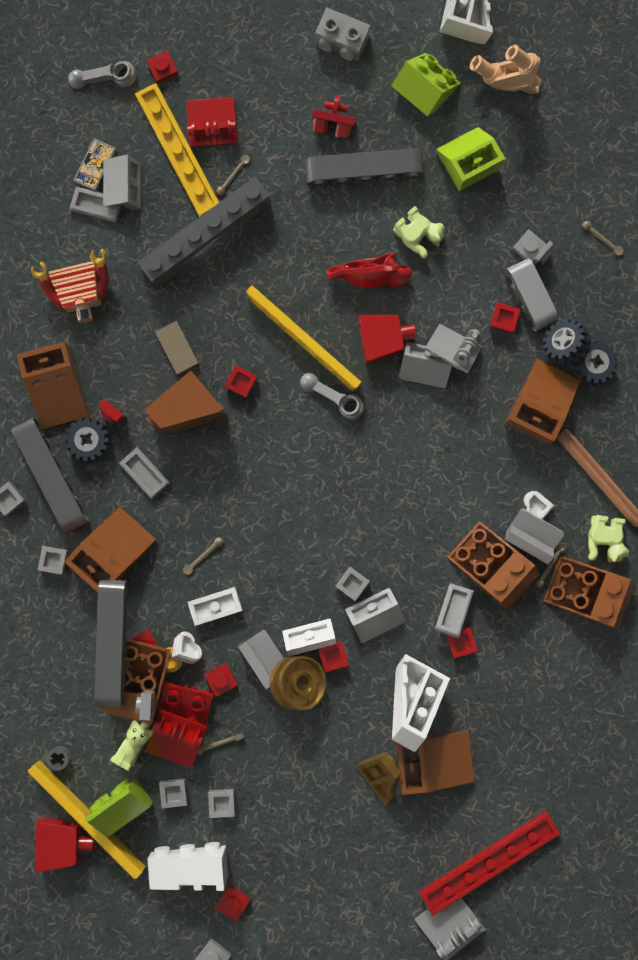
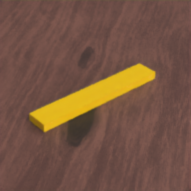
[135,83,219,217]
[246,285,361,392]
[28,760,146,879]

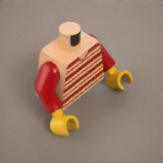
[31,249,110,323]

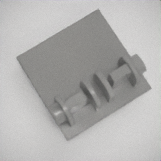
[424,324,482,374]
[415,898,486,960]

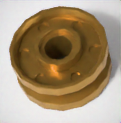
[269,656,326,710]

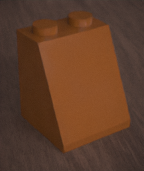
[144,371,227,434]

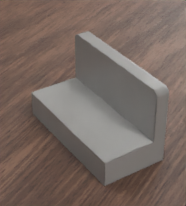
[103,155,141,210]
[399,342,452,388]
[505,508,564,565]
[345,588,405,643]
[238,630,283,689]

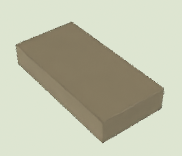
[155,321,199,375]

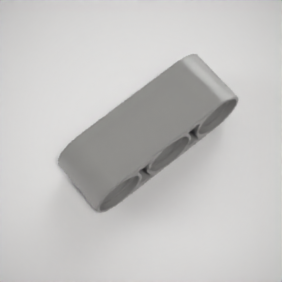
[505,258,558,331]

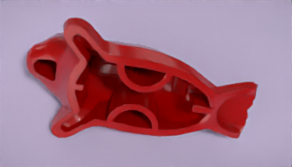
[327,253,413,288]

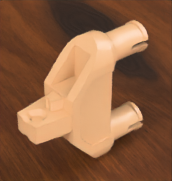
[470,45,542,94]

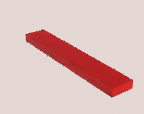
[418,811,560,916]

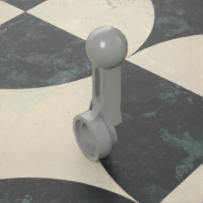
[68,61,137,89]
[300,373,364,420]

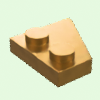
[356,752,401,806]

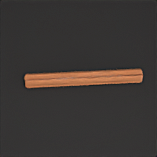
[557,429,638,527]

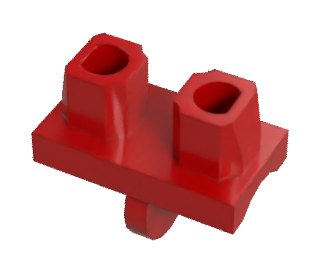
[312,96,356,139]

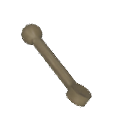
[216,155,250,196]
[582,221,624,256]
[183,537,224,575]
[535,542,567,588]
[197,733,245,755]

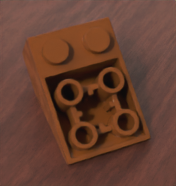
[17,342,89,430]
[505,359,580,445]
[64,507,157,592]
[447,521,540,611]
[543,555,636,630]
[103,638,171,724]
[395,731,474,795]

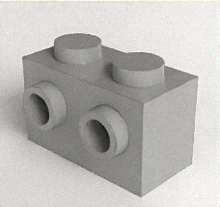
[315,7,370,61]

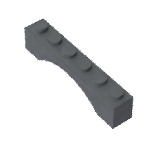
[137,176,271,288]

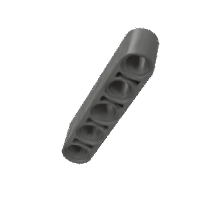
[305,148,424,187]
[11,417,89,534]
[95,580,128,707]

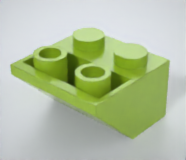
[391,53,461,116]
[436,127,505,191]
[85,778,153,838]

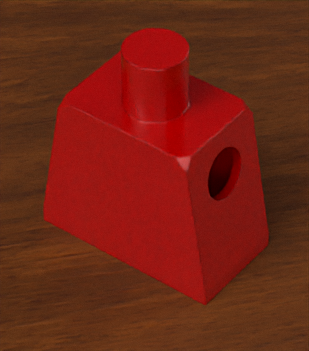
[358,315,416,365]
[35,817,96,872]

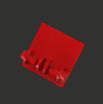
[186,97,238,148]
[158,681,214,725]
[145,709,207,768]

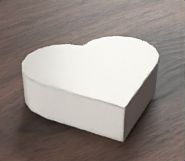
[523,491,554,519]
[172,632,202,664]

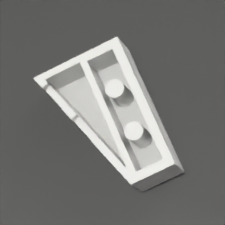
[440,0,493,45]
[392,654,450,752]
[148,842,228,891]

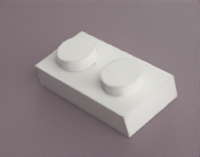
[188,587,243,626]
[283,619,337,656]

